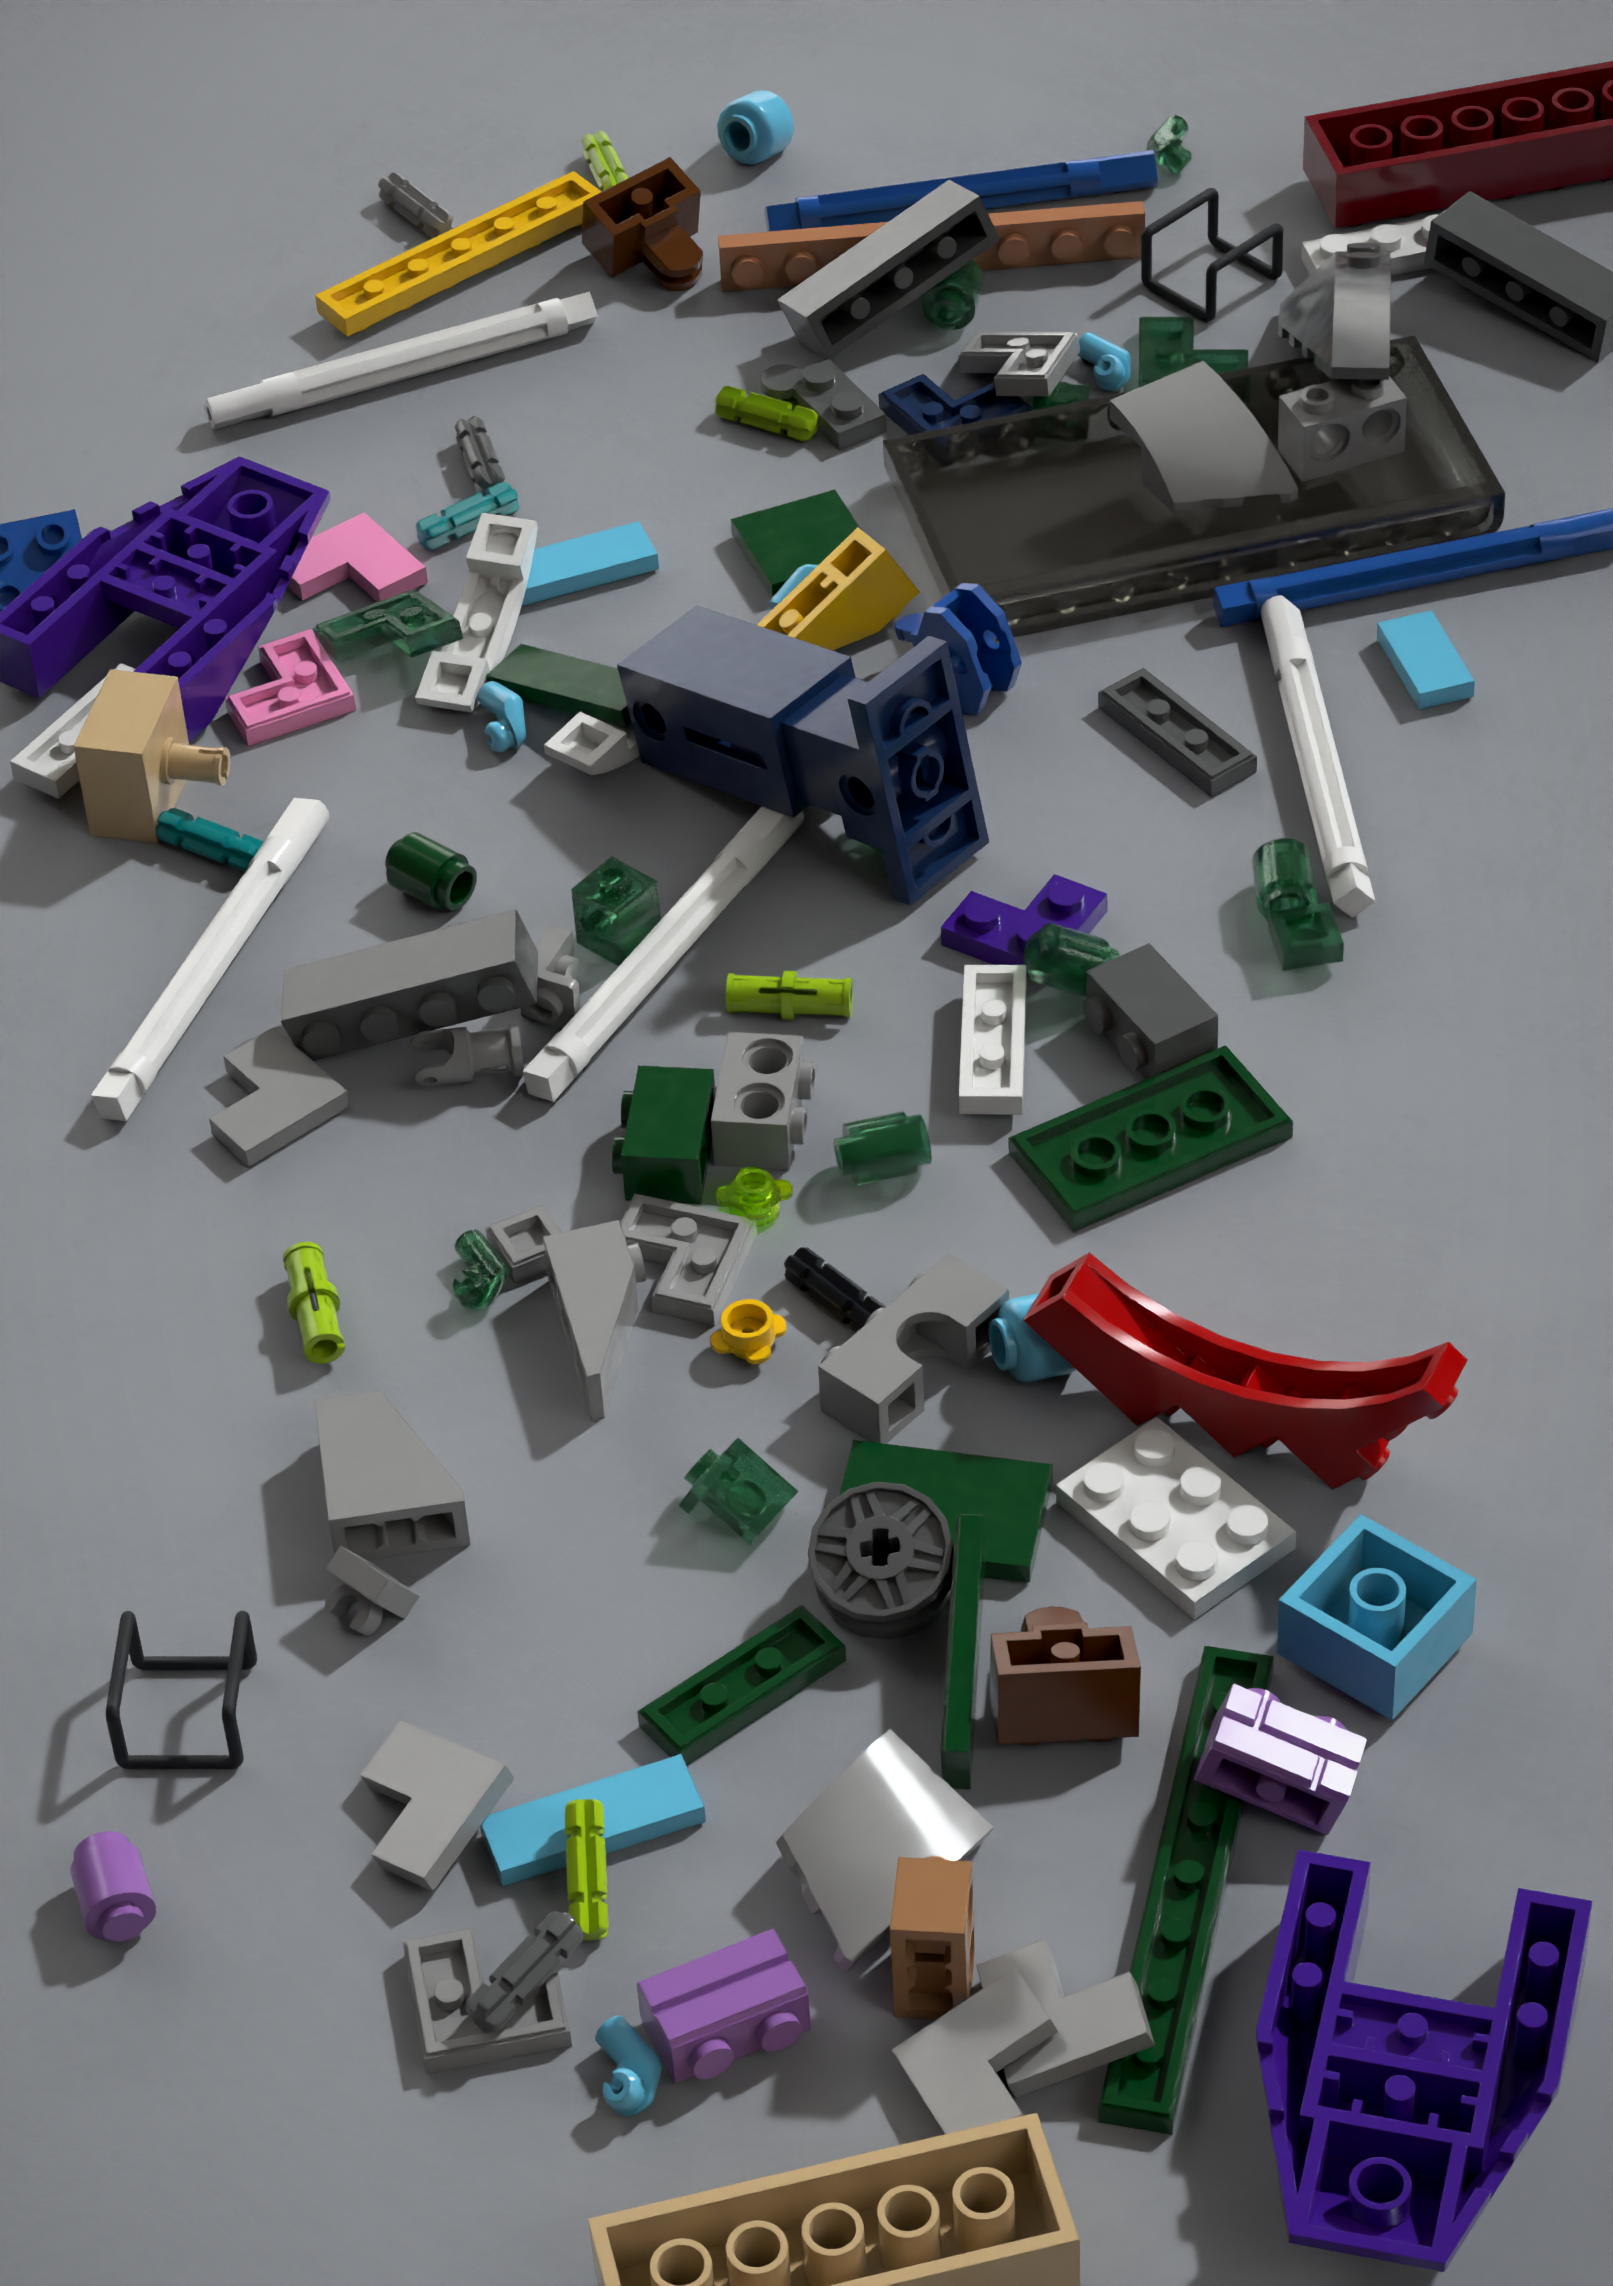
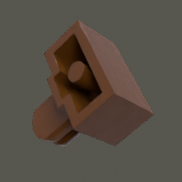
[582,157,703,291]
[990,1606,1141,1746]

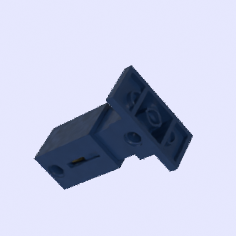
[617,605,989,906]

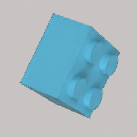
[1277,1514,1477,1720]

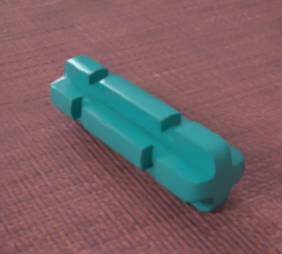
[415,482,519,551]
[156,808,263,872]

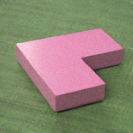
[287,512,428,605]
[225,629,356,746]

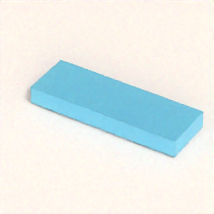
[521,521,659,607]
[480,1754,706,1887]

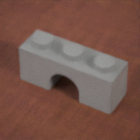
[818,1253,1010,1444]

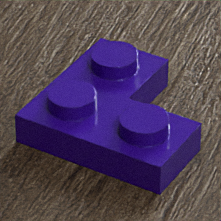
[941,874,1108,985]

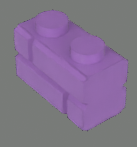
[1194,1684,1367,1835]
[636,1929,811,2084]

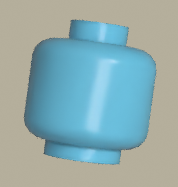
[717,90,794,165]
[988,1293,1076,1383]

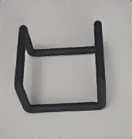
[1141,188,1284,322]
[106,1610,257,1769]

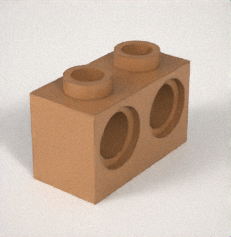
[890,1856,975,2020]

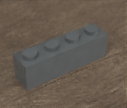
[777,180,1000,360]
[1424,191,1613,363]
[281,909,538,1061]

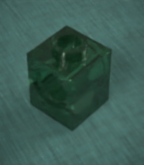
[571,856,661,966]

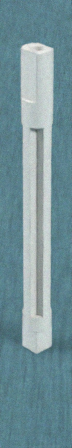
[204,291,598,431]
[1260,595,1375,918]
[91,798,330,1121]
[523,806,804,1102]

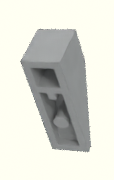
[543,1220,646,1421]

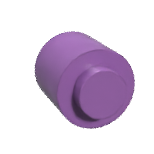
[70,1831,156,1942]

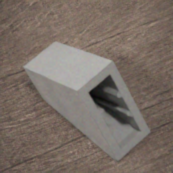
[314,1390,471,1560]

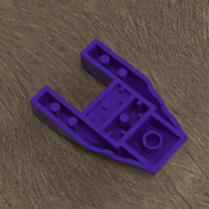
[0,456,331,743]
[1256,1849,1592,2272]

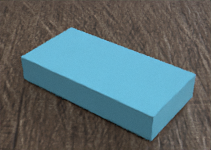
[1377,610,1475,710]

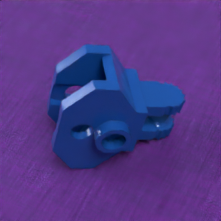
[893,583,1022,715]

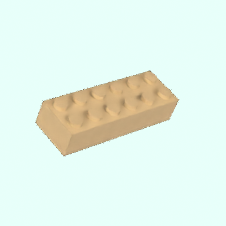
[588,2113,1080,2286]

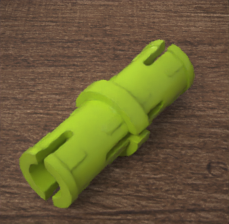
[726,971,853,1020]
[283,1241,345,1364]

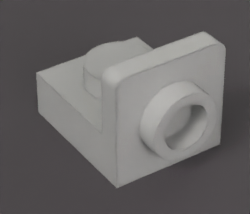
[520,924,580,1028]

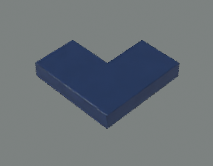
[878,374,1032,463]

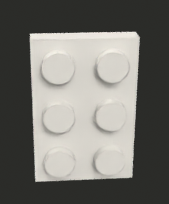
[1056,1416,1296,1620]

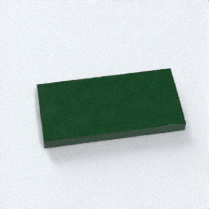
[1008,1045,1293,1232]

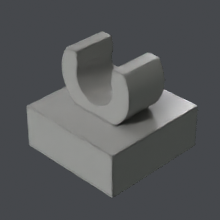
[324,1545,420,1637]

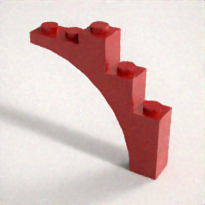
[1023,1252,1468,1490]

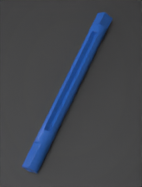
[764,150,1158,232]
[1213,508,1613,627]

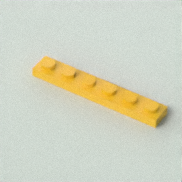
[315,171,601,337]

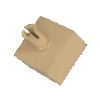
[73,669,231,843]

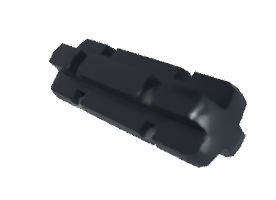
[784,1247,886,1333]

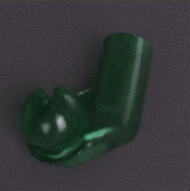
[1146,115,1192,174]
[452,1229,509,1311]

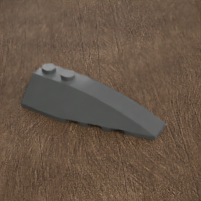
[1278,243,1391,380]

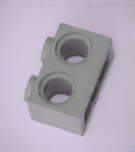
[1278,376,1407,482]
[711,1032,815,1170]

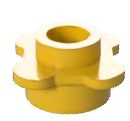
[710,1299,787,1364]

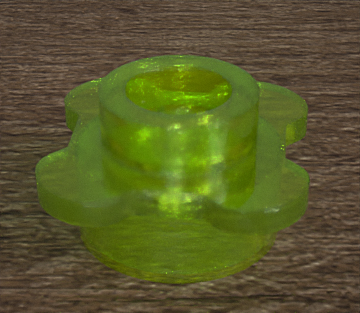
[716,1166,793,1227]

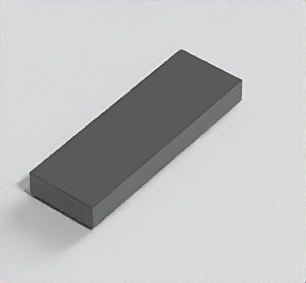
[1098,668,1257,797]

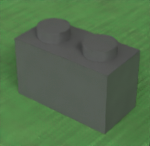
[1083,943,1218,1079]

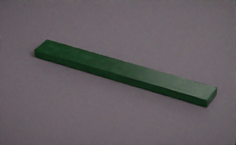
[1098,1646,1274,2135]

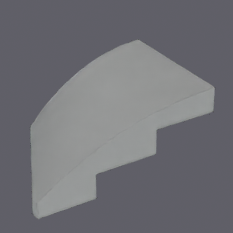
[1110,361,1298,512]
[776,1729,994,1973]

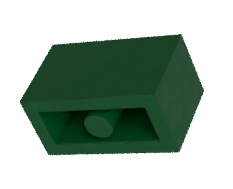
[612,1065,716,1204]

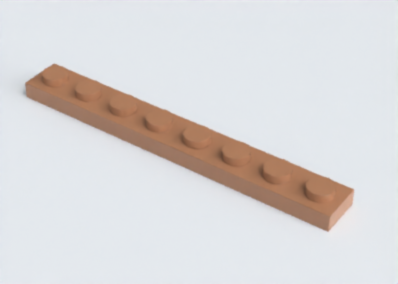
[718,201,1145,292]

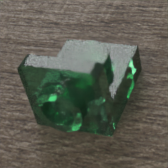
[678,1437,798,1545]

